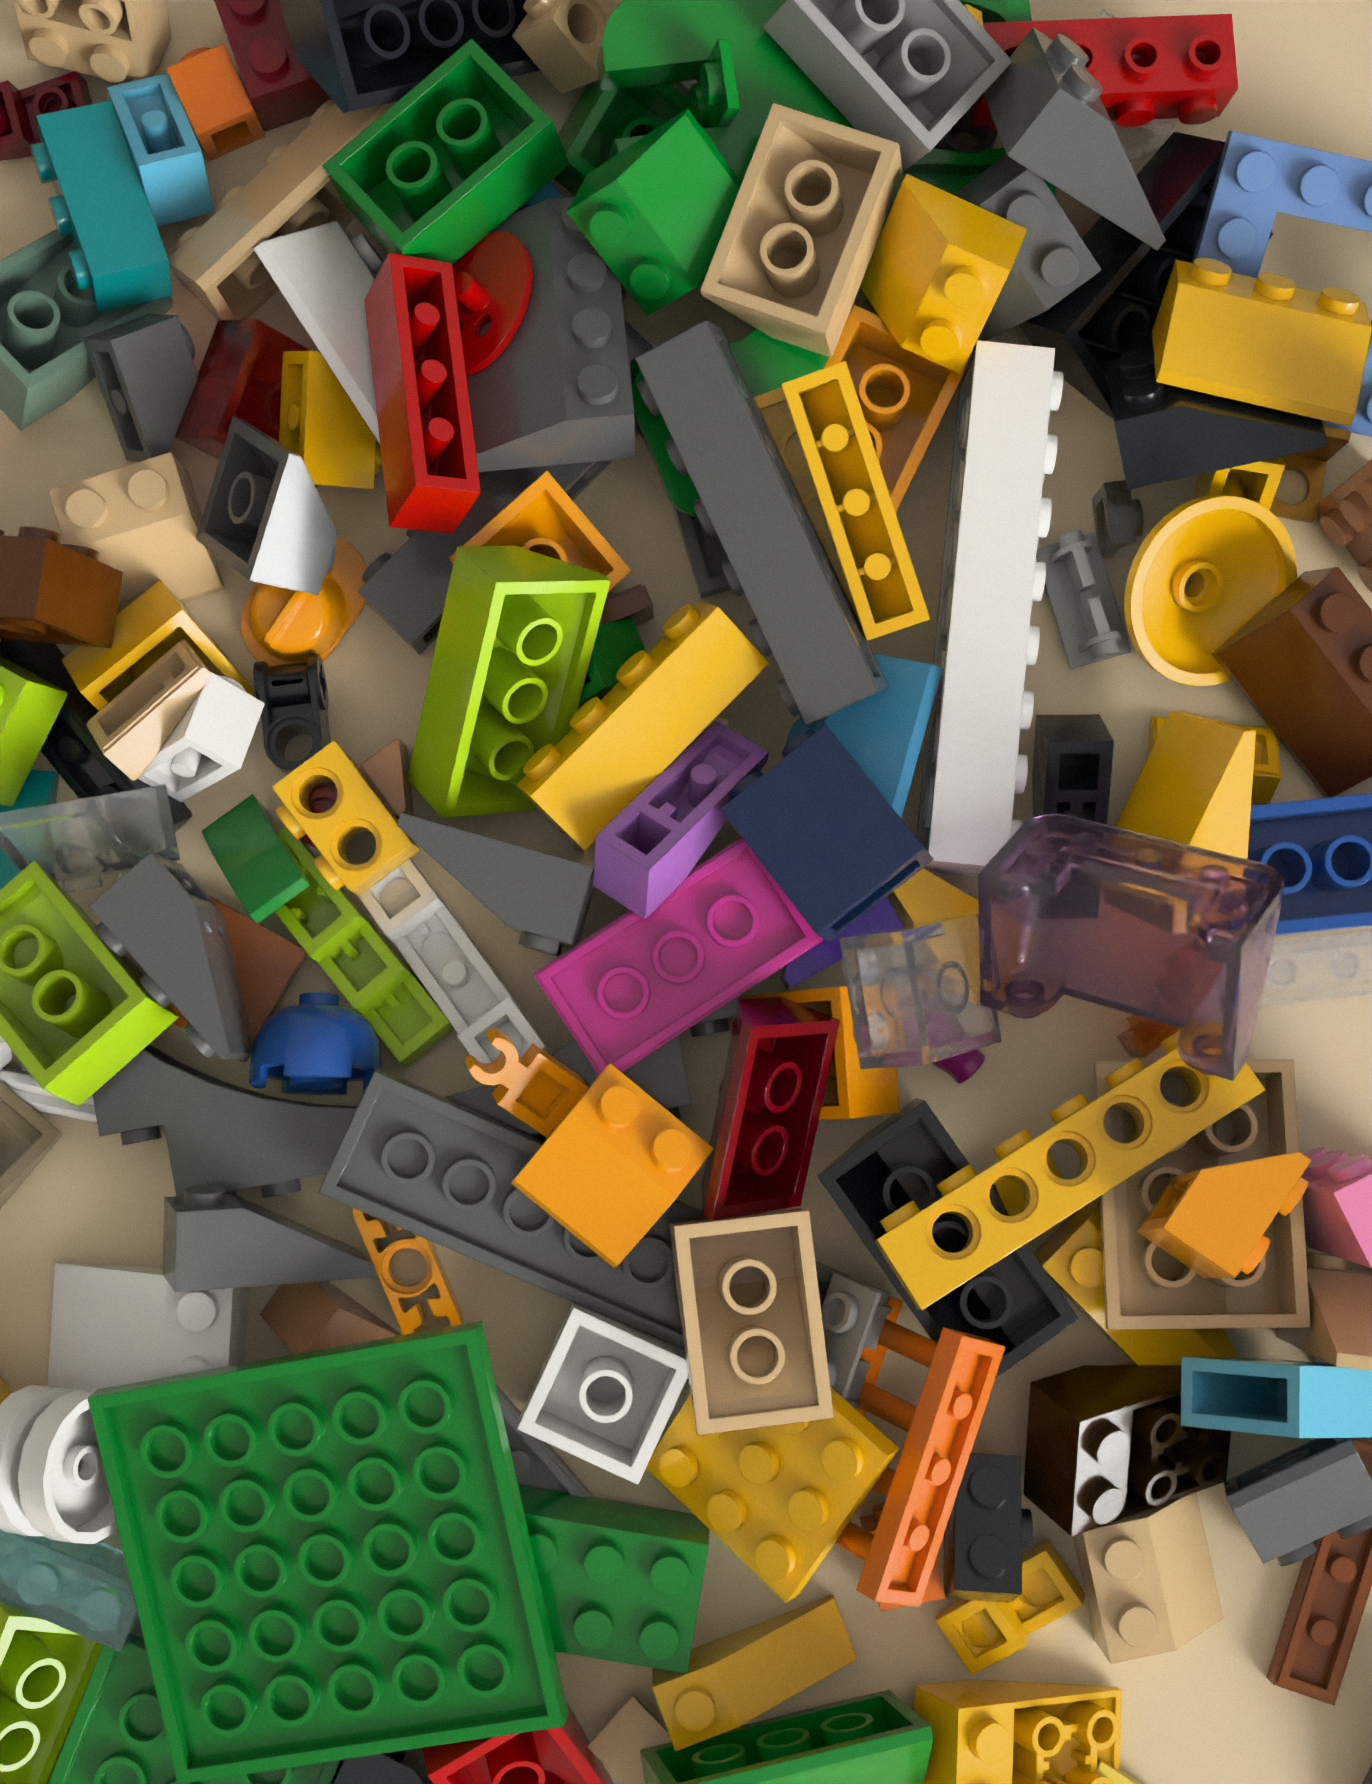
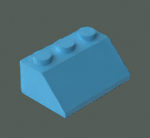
[786,653,943,818]

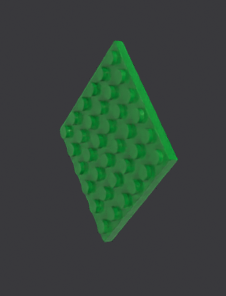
[88,1321,569,1784]

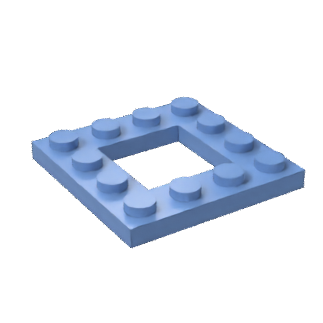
[1192,131,1372,437]

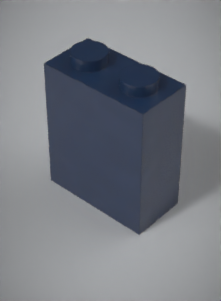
[721,724,934,942]

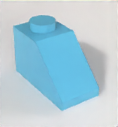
[107,73,215,226]

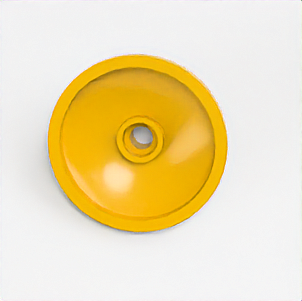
[1124,494,1297,686]

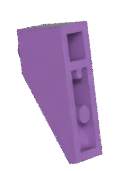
[593,721,769,919]

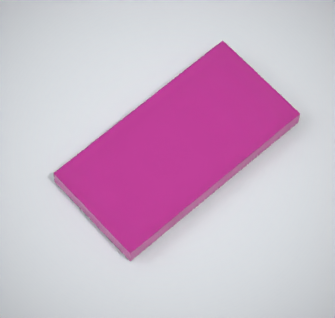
[533,838,823,1076]

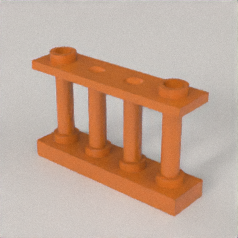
[834,1296,1006,1607]

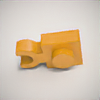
[464,1028,589,1138]

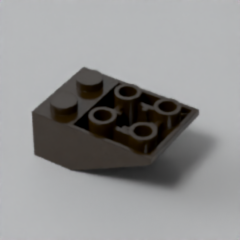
[1023,1365,1231,1537]

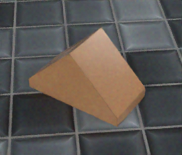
[259,1281,402,1354]

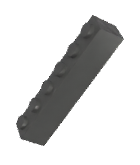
[635,320,888,725]
[358,321,654,655]

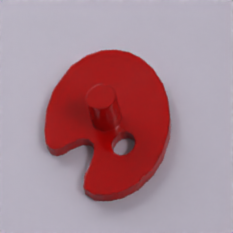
[452,231,533,376]

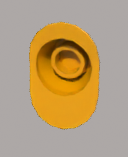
[241,537,367,667]

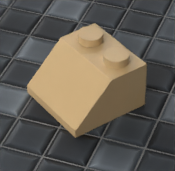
[48,452,225,614]
[1073,1492,1224,1664]

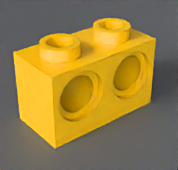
[272,740,420,896]

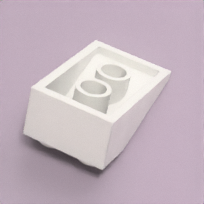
[47,1262,248,1392]

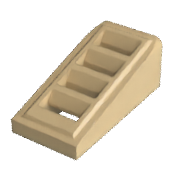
[86,639,211,781]

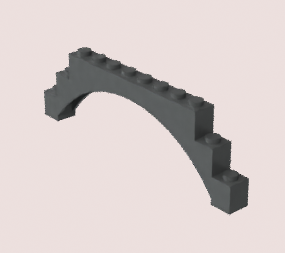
[20,997,738,1198]

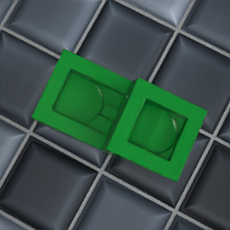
[202,794,310,924]

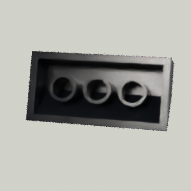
[279,0,541,113]
[1019,132,1274,418]
[817,1098,1079,1379]

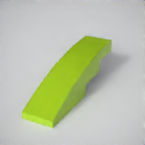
[274,826,454,1068]

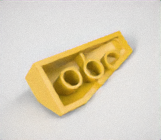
[1033,1196,1238,1366]

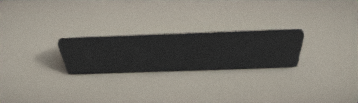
[0,640,192,864]

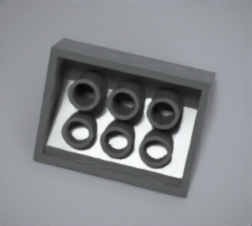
[452,197,637,472]

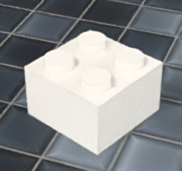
[517,1302,688,1485]

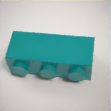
[30,100,172,313]

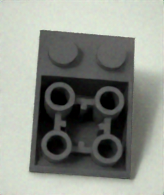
[89,852,253,1060]

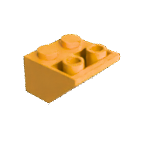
[1137,1152,1311,1278]

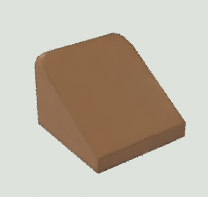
[360,738,414,819]

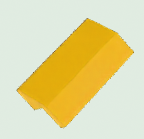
[754,361,930,641]

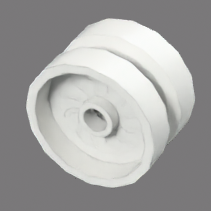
[0,1385,118,1544]

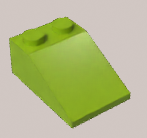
[0,860,179,1107]

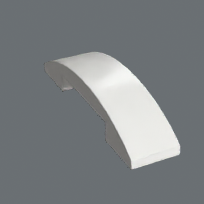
[357,859,548,1088]

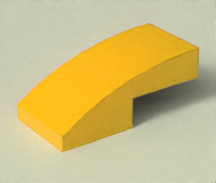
[935,1539,1085,1675]

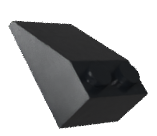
[1106,347,1327,490]

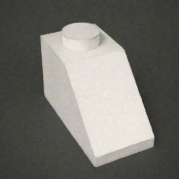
[137,671,265,802]

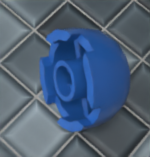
[249,992,382,1095]

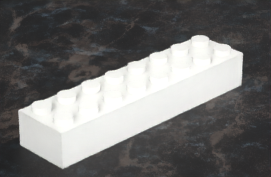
[916,340,1063,878]

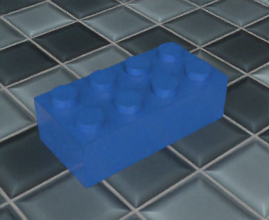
[1208,793,1372,943]

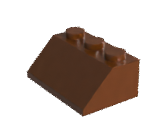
[1212,567,1372,798]

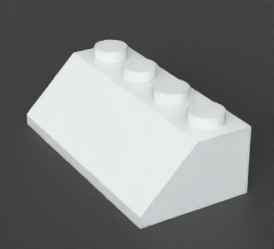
[254,221,384,443]

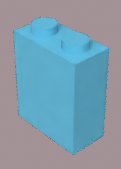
[1181,1357,1372,1438]

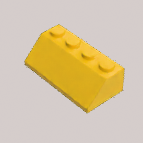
[516,601,769,851]

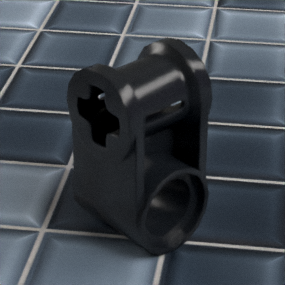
[253,654,331,776]

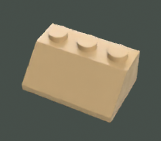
[700,103,903,358]

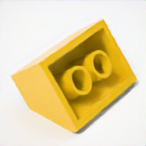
[1152,258,1372,426]

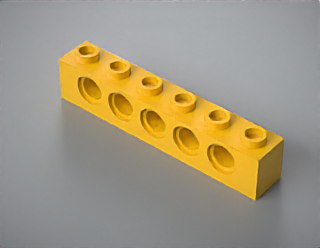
[874,1021,1265,1310]

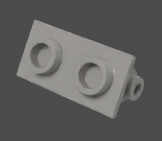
[1036,530,1131,670]
[821,1273,892,1409]

